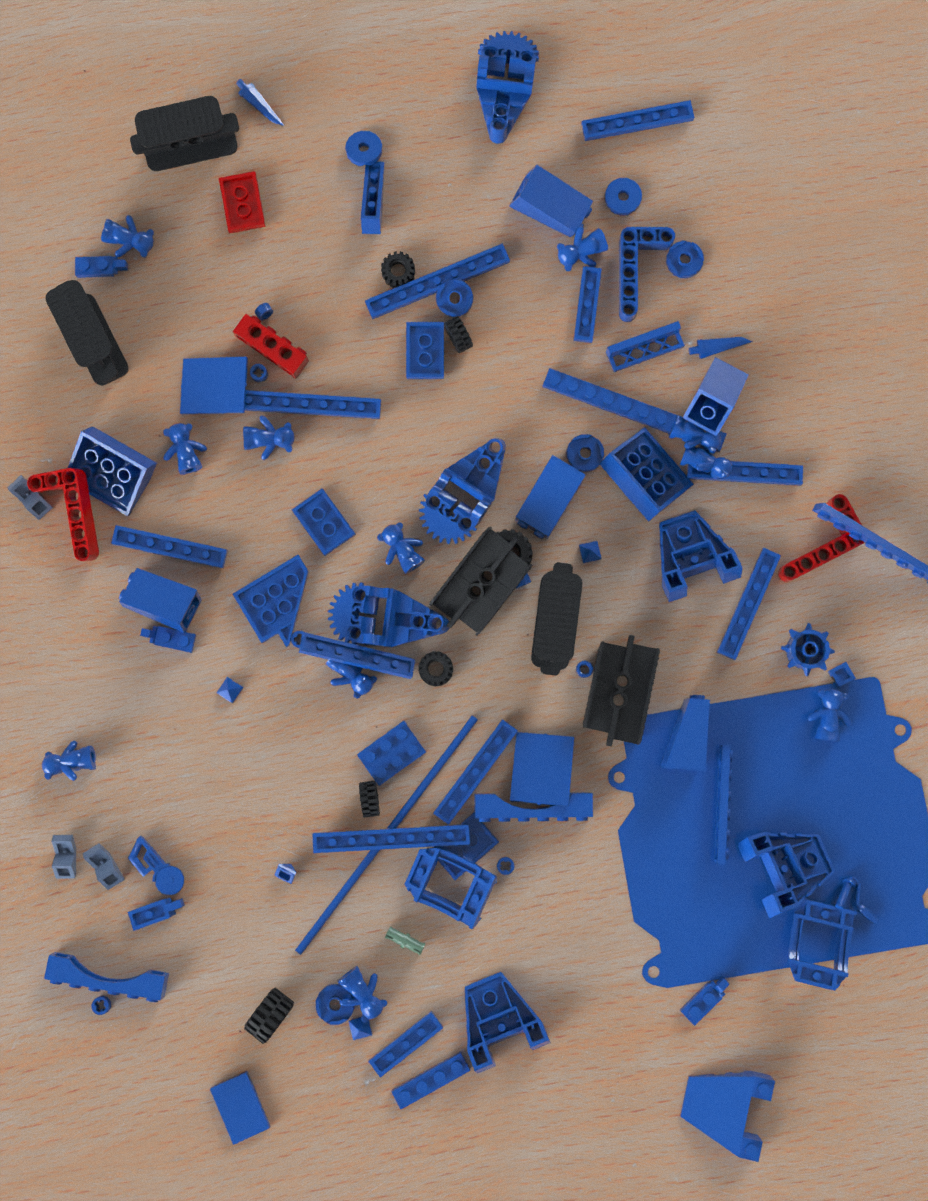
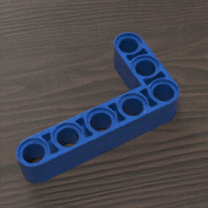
[619,227,675,322]

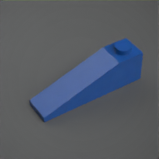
[361,162,385,234]

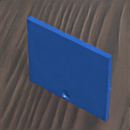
[180,357,248,414]
[510,732,574,807]

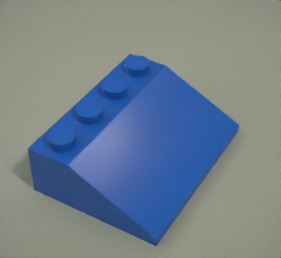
[68,426,157,516]
[600,427,694,522]

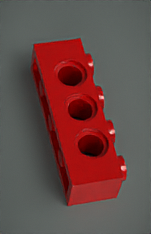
[232,314,309,379]

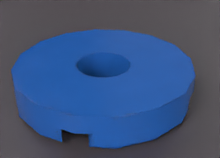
[345,131,382,166]
[605,178,642,216]
[666,240,704,278]
[436,279,473,317]
[566,434,604,472]
[316,984,355,1025]

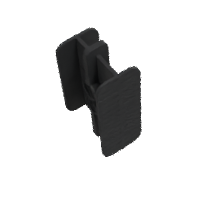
[130,96,239,171]
[45,280,129,386]
[429,526,533,636]
[531,562,583,676]
[583,635,660,747]

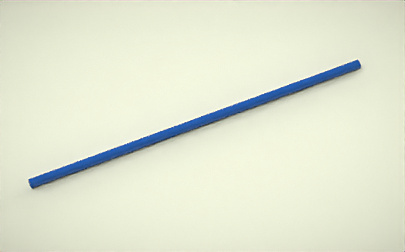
[295,716,478,955]

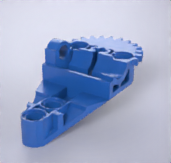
[476,31,539,144]
[419,438,506,544]
[328,582,449,647]

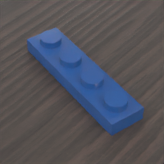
[573,266,602,343]
[368,1011,443,1078]
[391,1051,470,1109]

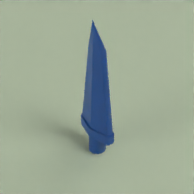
[236,79,284,126]
[688,337,753,359]

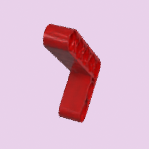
[27,468,99,561]
[778,494,865,582]

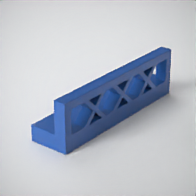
[606,321,685,372]

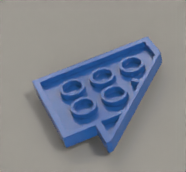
[233,555,309,647]

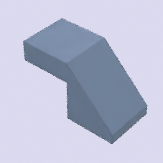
[7,475,53,520]
[51,835,76,879]
[83,843,125,890]

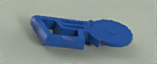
[128,835,184,895]

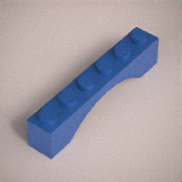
[474,792,593,822]
[44,952,169,1002]

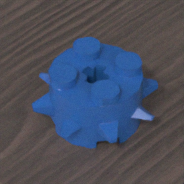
[781,623,835,676]

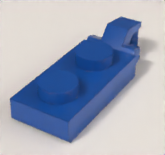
[75,256,128,278]
[140,626,196,653]
[128,897,185,931]
[680,976,730,1026]

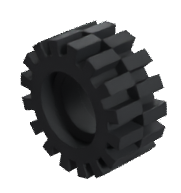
[381,251,415,288]
[444,316,473,354]
[418,651,453,686]
[359,780,380,818]

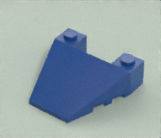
[659,510,743,602]
[737,832,836,918]
[465,972,551,1074]
[680,1070,775,1162]

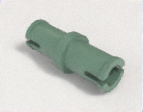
[385,926,425,955]

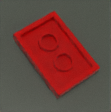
[219,171,266,234]

